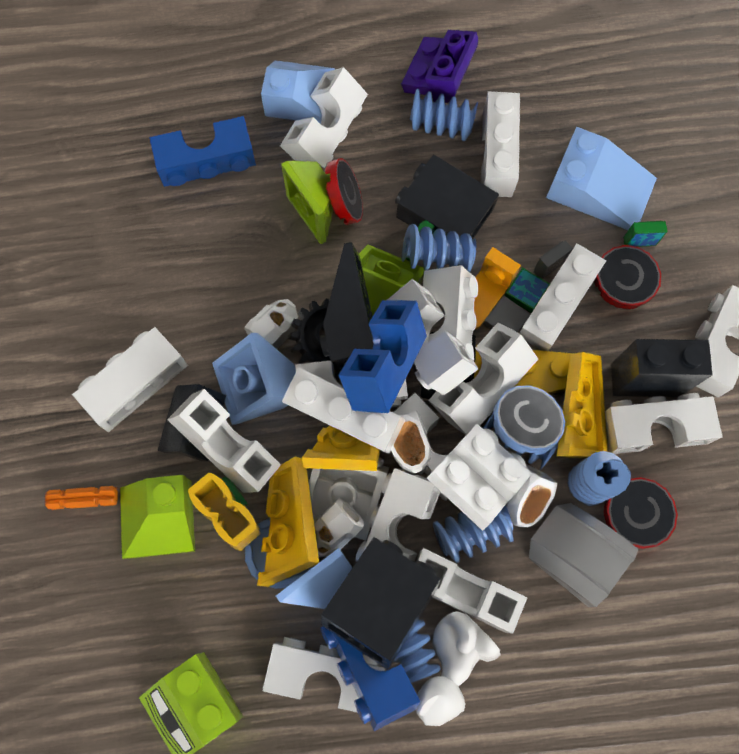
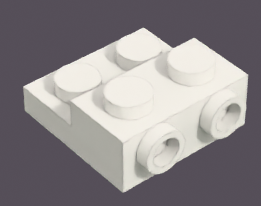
[427,424,532,531]
[309,457,389,541]

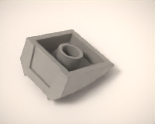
[529,503,638,607]

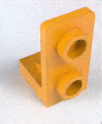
[474,247,521,329]

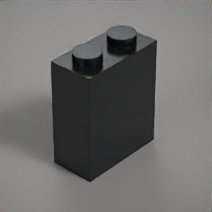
[395,154,499,239]
[611,339,713,397]
[321,537,441,670]

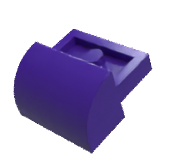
[401,30,478,103]

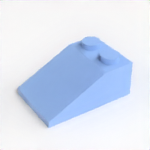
[546,127,657,230]

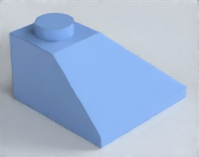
[261,60,335,124]
[212,333,296,425]
[276,548,352,609]

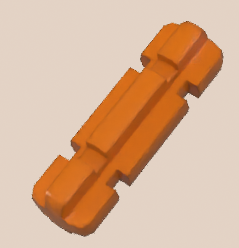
[45,486,118,510]

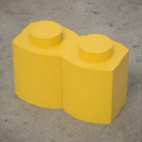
[188,472,261,551]

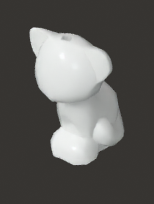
[416,611,501,726]

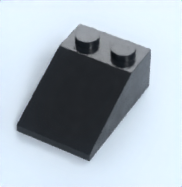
[320,242,373,365]

